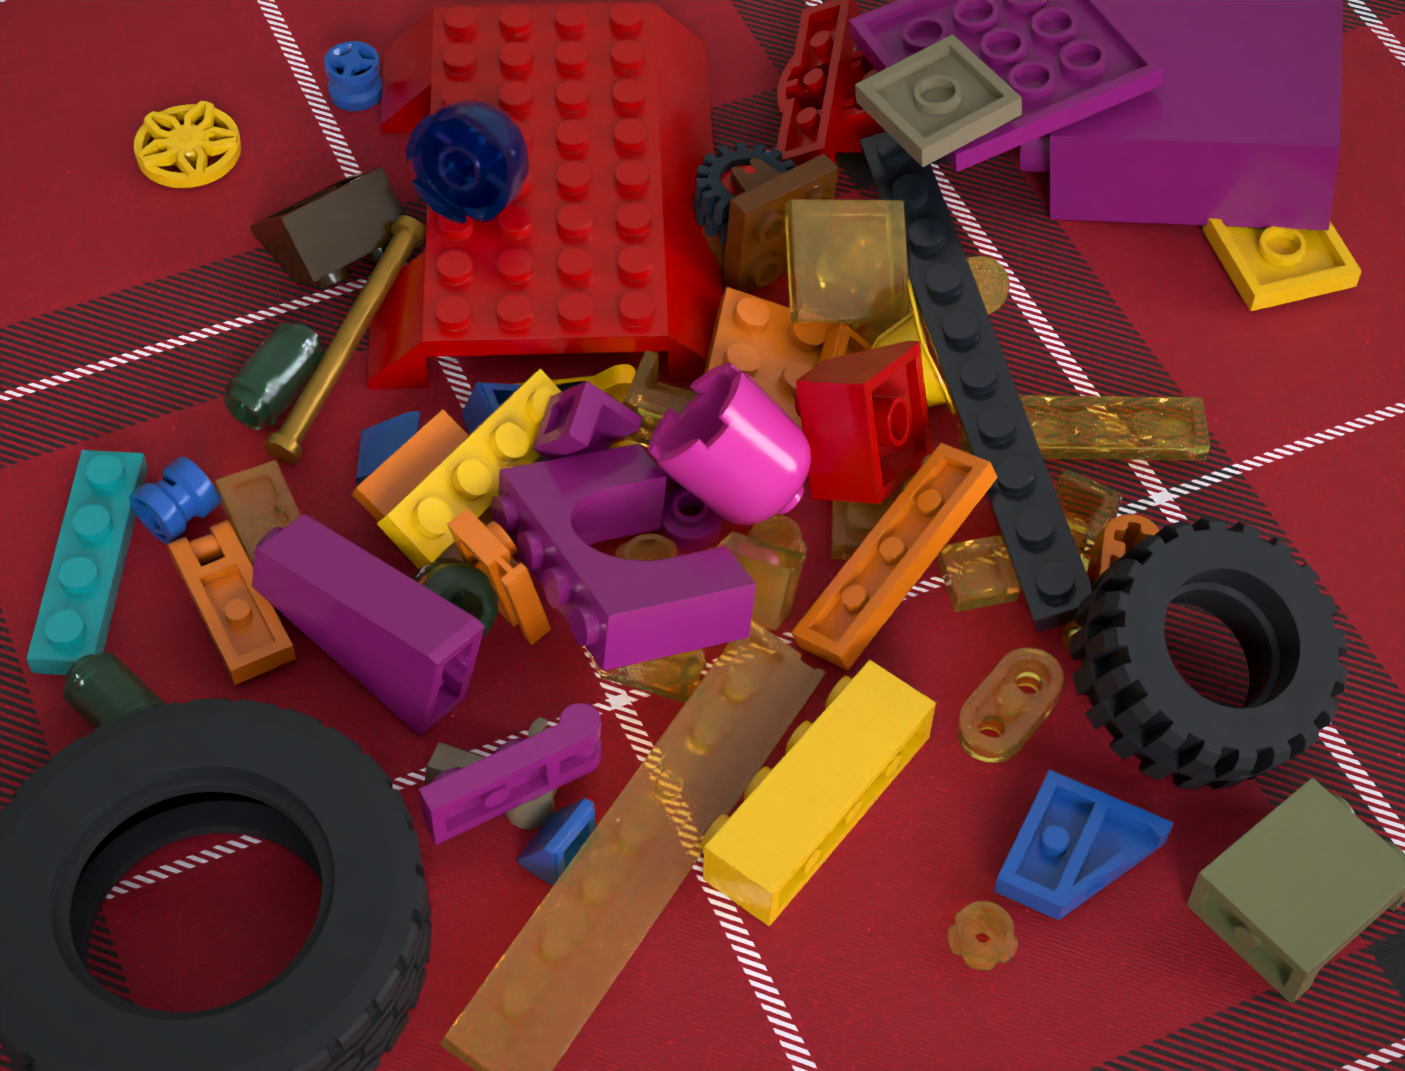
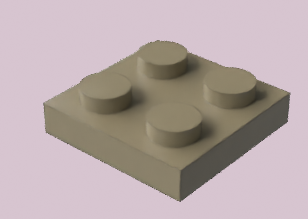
[855,34,1022,167]

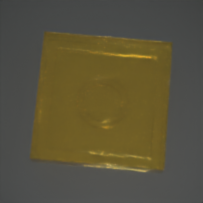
[784,199,910,323]

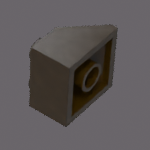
[249,167,406,289]

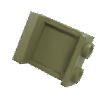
[1186,777,1405,1004]

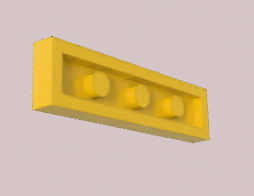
[377,368,562,570]

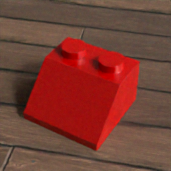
[794,341,933,504]

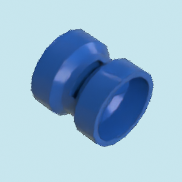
[129,456,220,544]

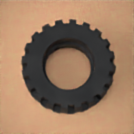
[1070,518,1348,790]

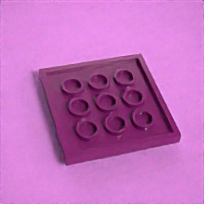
[849,0,1165,172]

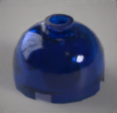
[406,99,529,224]

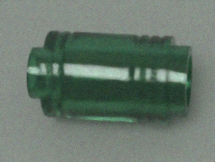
[223,323,324,430]
[63,652,166,729]

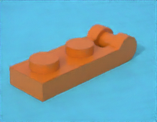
[167,520,296,685]

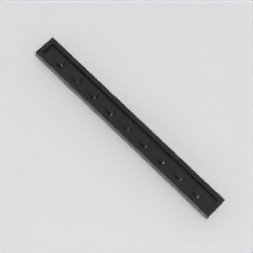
[860,132,1092,633]

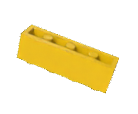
[701,660,936,926]

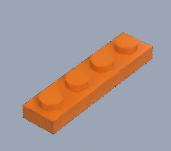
[791,443,998,671]

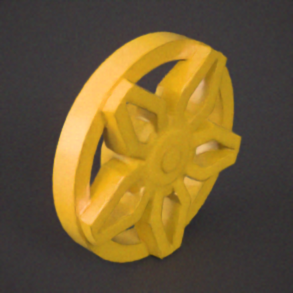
[134,101,241,188]

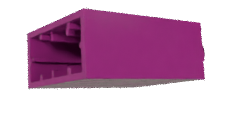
[1020,0,1343,230]

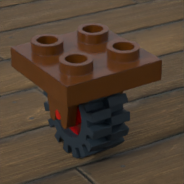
[694,142,839,293]

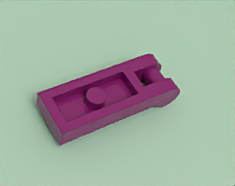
[418,703,602,845]

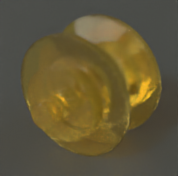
[967,256,1010,314]

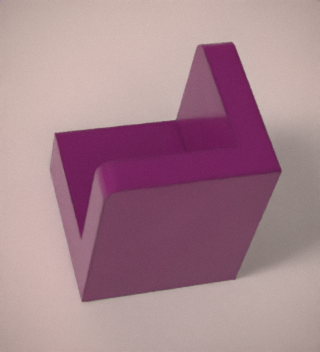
[532,381,642,460]

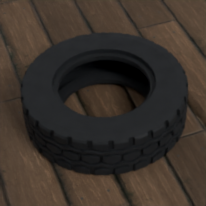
[0,698,432,1071]

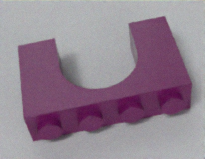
[491,444,756,671]

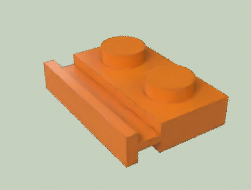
[447,508,551,646]

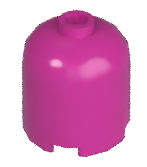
[648,363,812,526]

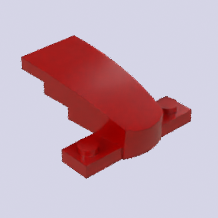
[776,0,886,167]

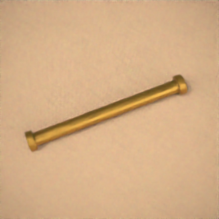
[264,215,426,465]

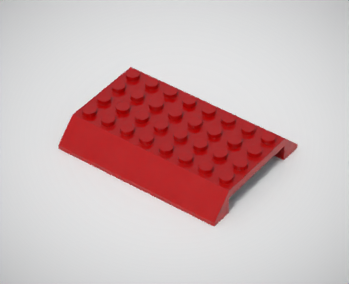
[367,2,723,389]

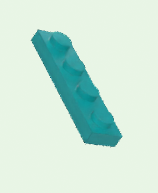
[27,450,148,677]

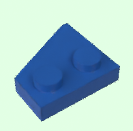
[994,769,1173,920]

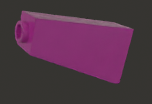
[251,514,485,736]

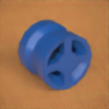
[324,41,382,111]

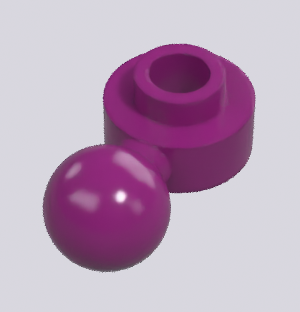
[661,472,724,551]

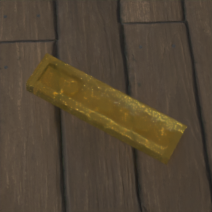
[957,395,1210,461]

